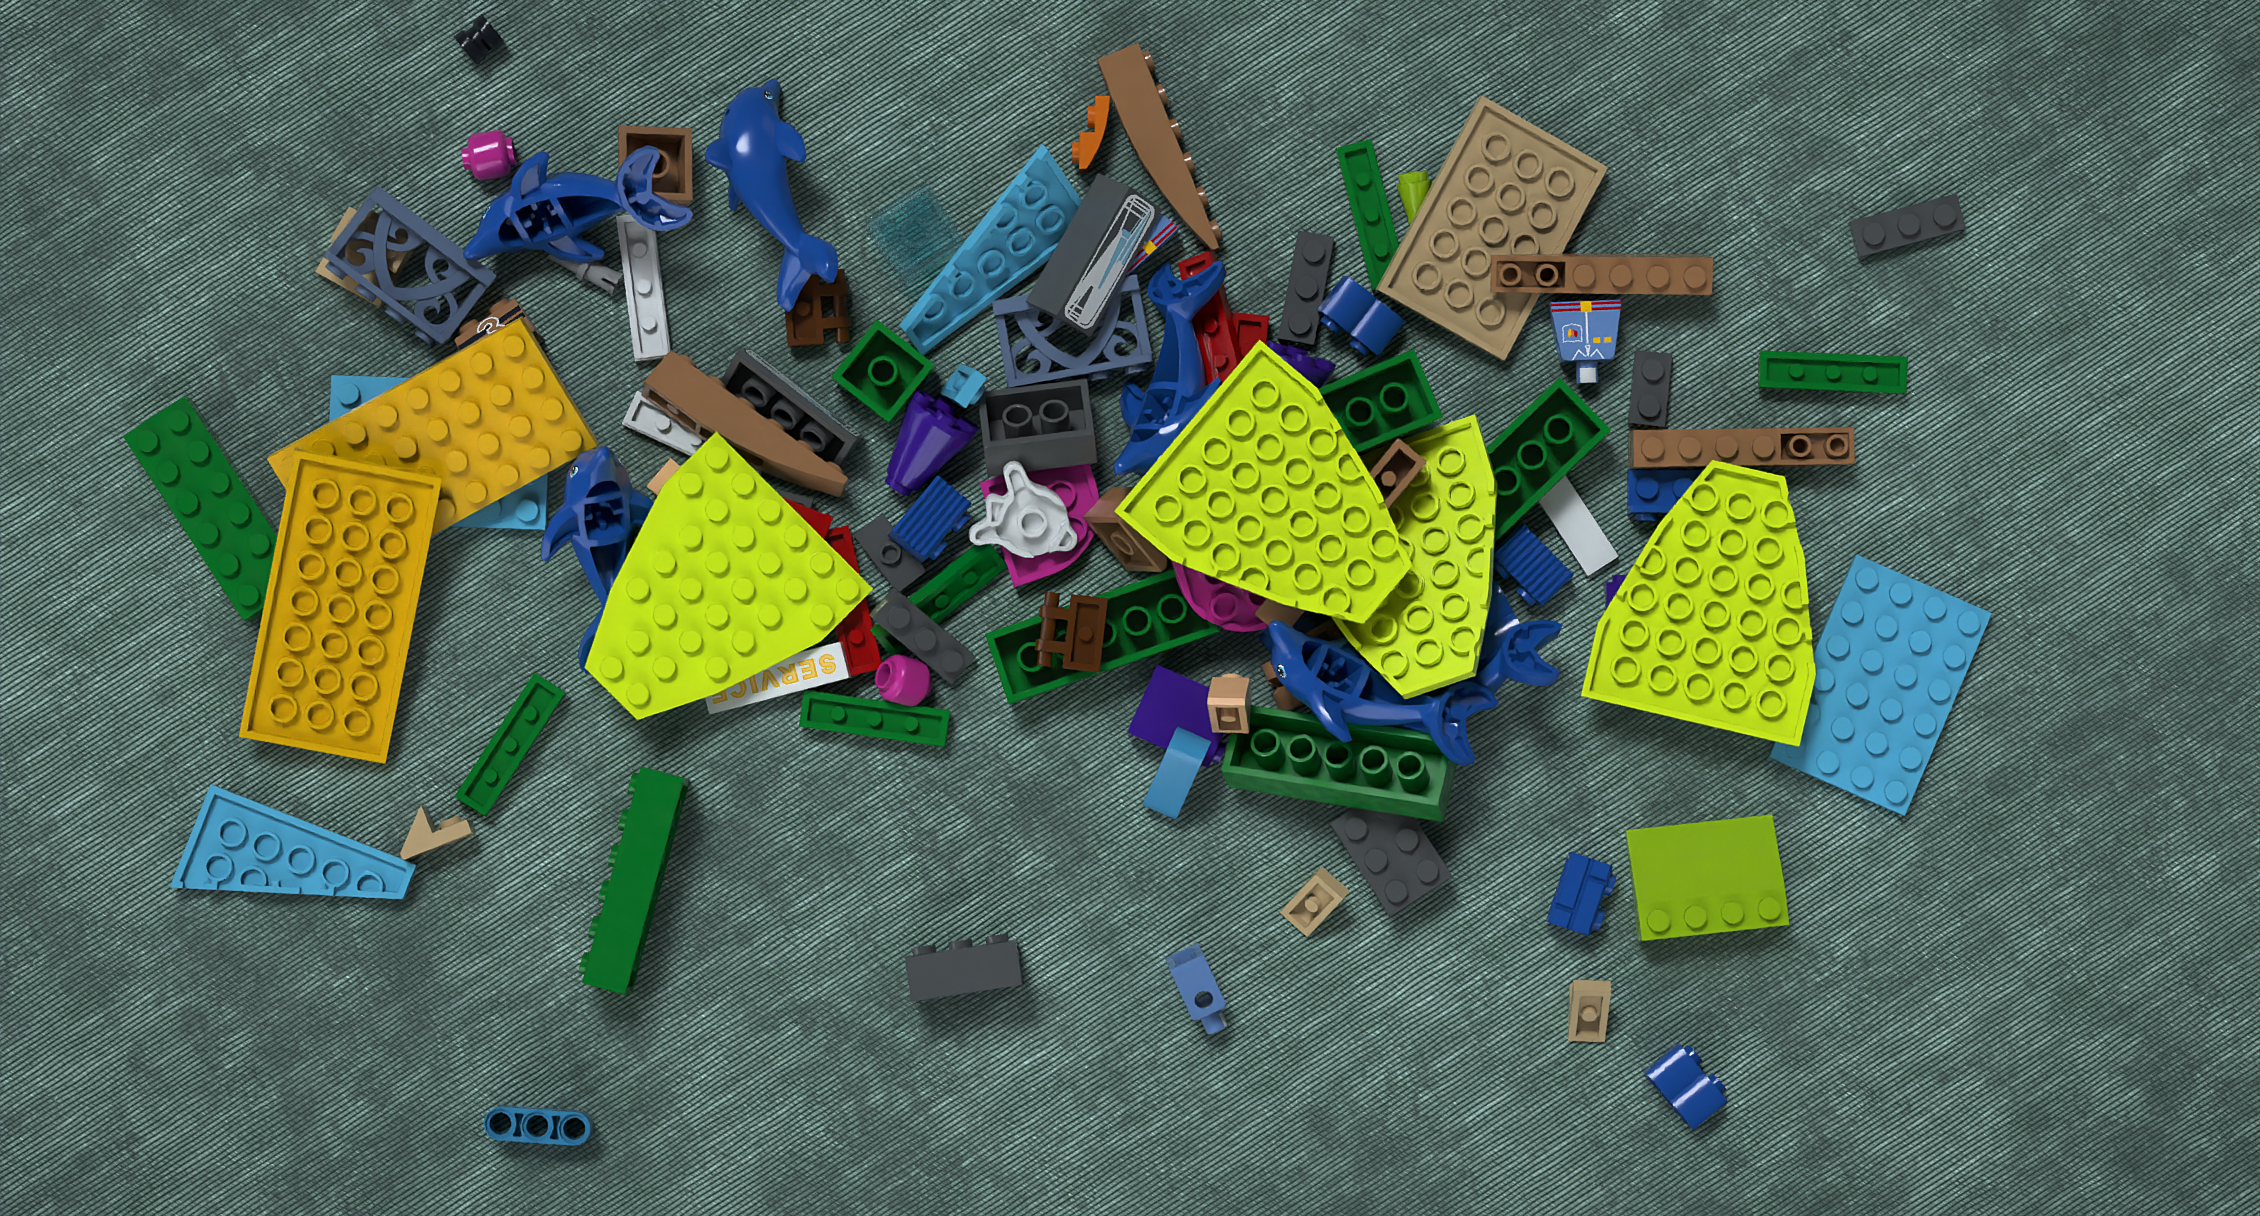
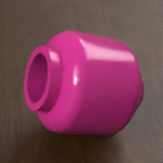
[461,130,517,181]
[875,654,932,706]

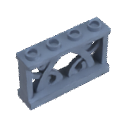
[323,186,497,347]
[992,274,1153,389]

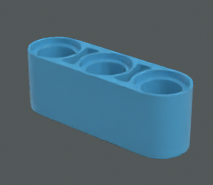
[1142,726,1211,820]
[483,1105,594,1146]

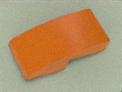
[1072,96,1110,174]

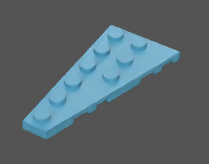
[899,144,1082,355]
[170,784,418,899]

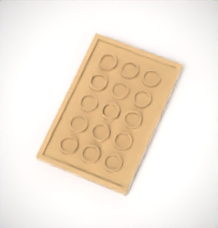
[1376,96,1608,361]

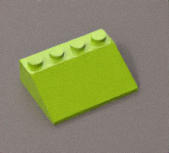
[1625,814,1789,941]

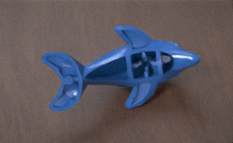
[705,78,838,312]
[463,145,693,264]
[1114,260,1226,476]
[541,446,654,674]
[1269,620,1498,766]
[1383,620,1562,733]

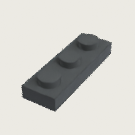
[1848,193,1966,258]
[1278,230,1334,346]
[869,587,976,684]

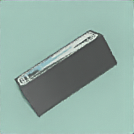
[1026,173,1162,338]
[721,347,865,468]

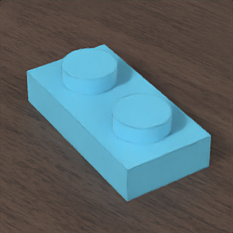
[939,364,987,408]

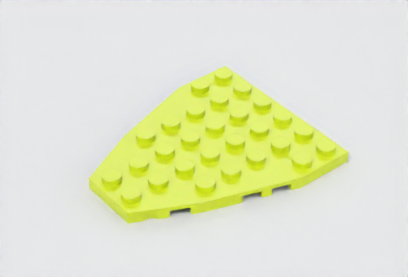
[1114,340,1412,624]
[1332,414,1498,700]
[584,431,873,720]
[1581,460,1816,747]

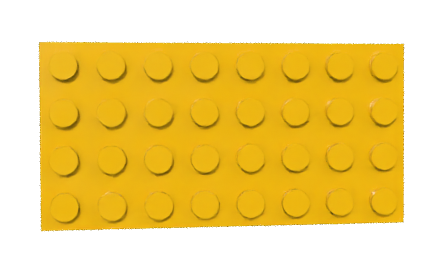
[267,317,598,536]
[239,448,442,764]

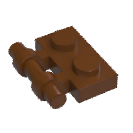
[785,269,853,348]
[1035,592,1108,673]

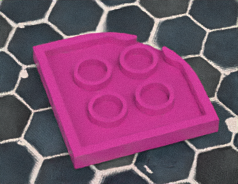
[980,464,1099,588]
[1172,561,1303,632]

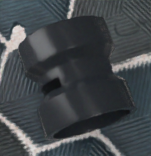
[454,14,505,65]

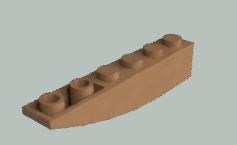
[1097,43,1223,253]
[1490,253,1713,295]
[641,350,849,497]
[1628,427,1855,470]
[1255,438,1427,627]

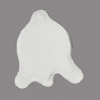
[969,461,1077,558]

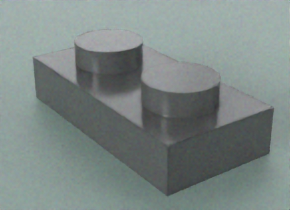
[1627,350,1672,428]

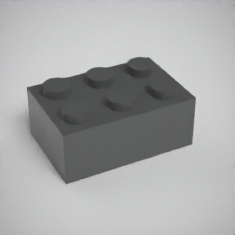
[978,379,1098,477]
[1328,807,1453,917]
[905,933,1024,1002]

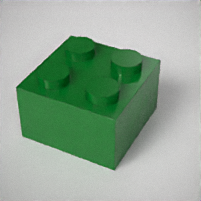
[831,319,937,426]

